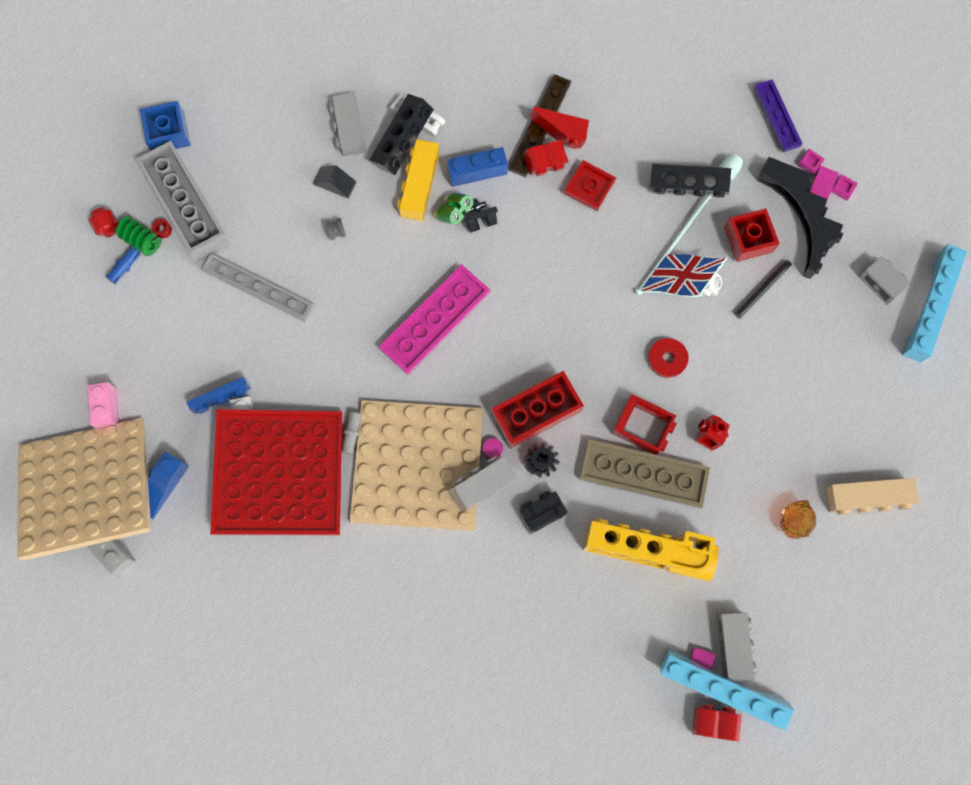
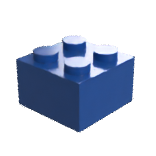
[140,101,191,151]

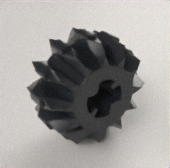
[524,442,559,478]

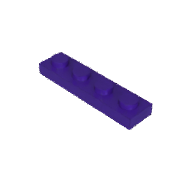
[753,79,803,153]

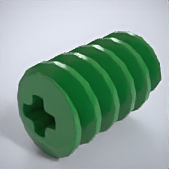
[116,215,162,256]

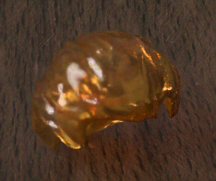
[780,500,817,539]

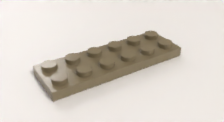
[579,439,710,508]

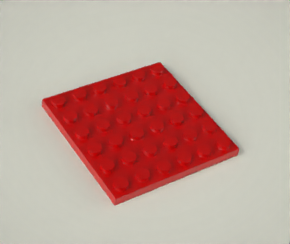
[210,409,343,536]

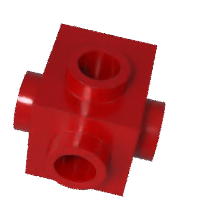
[695,415,730,451]

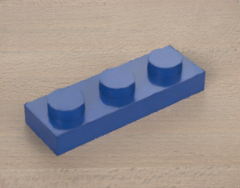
[187,377,251,414]

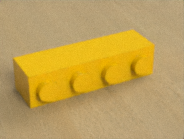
[397,139,440,221]

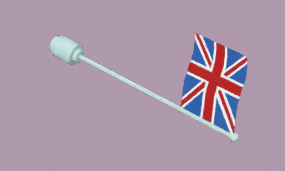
[635,154,743,297]

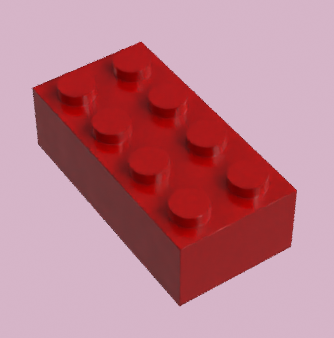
[491,371,584,449]

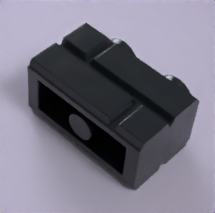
[518,490,568,535]

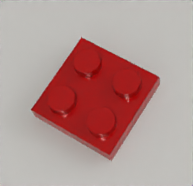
[564,160,617,212]

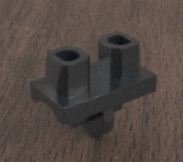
[462,198,498,233]

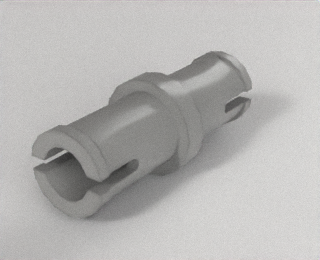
[342,412,362,455]

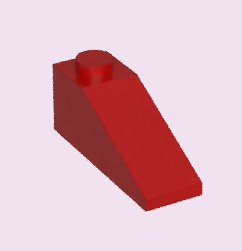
[529,106,589,149]

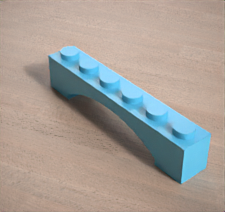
[902,244,967,363]
[659,648,794,730]

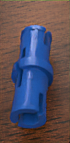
[105,246,141,285]

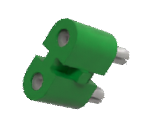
[433,193,473,225]

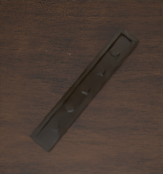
[508,74,572,178]

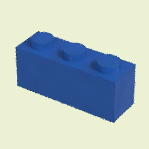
[447,147,508,187]

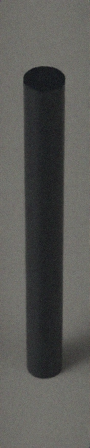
[734,260,792,319]

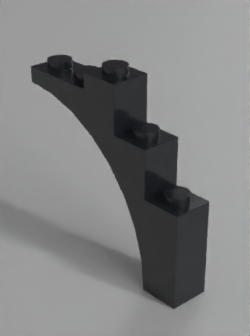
[757,157,843,279]

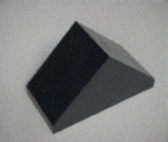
[313,165,357,199]

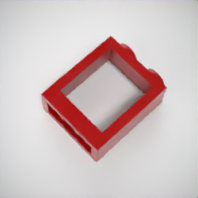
[612,394,677,455]

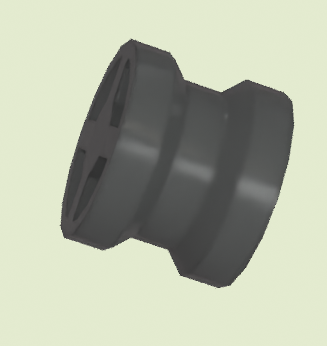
[326,218,346,240]

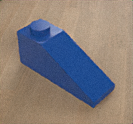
[148,452,189,519]

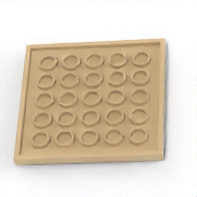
[350,400,483,531]
[17,418,151,561]

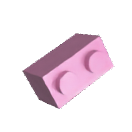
[88,382,119,429]

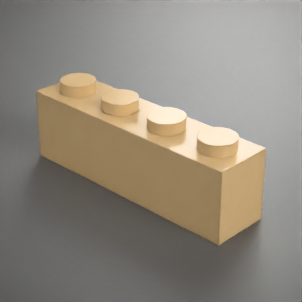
[826,478,919,515]

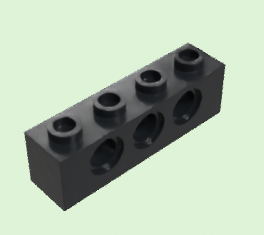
[369,94,434,175]
[650,164,732,198]

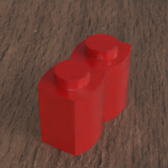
[523,140,569,177]
[692,704,742,742]

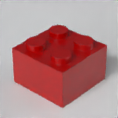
[724,208,780,262]

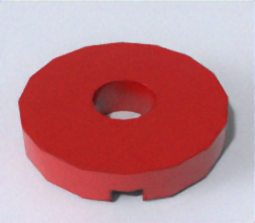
[648,338,689,378]

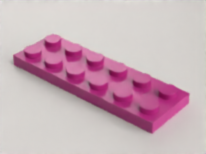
[379,264,490,375]

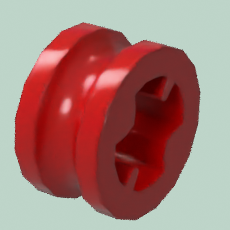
[152,219,172,239]

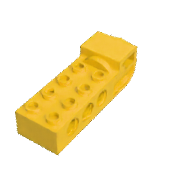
[583,519,719,582]

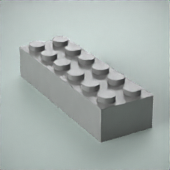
[136,141,230,262]

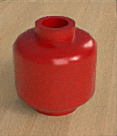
[88,207,119,238]

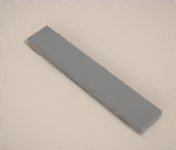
[201,253,315,322]

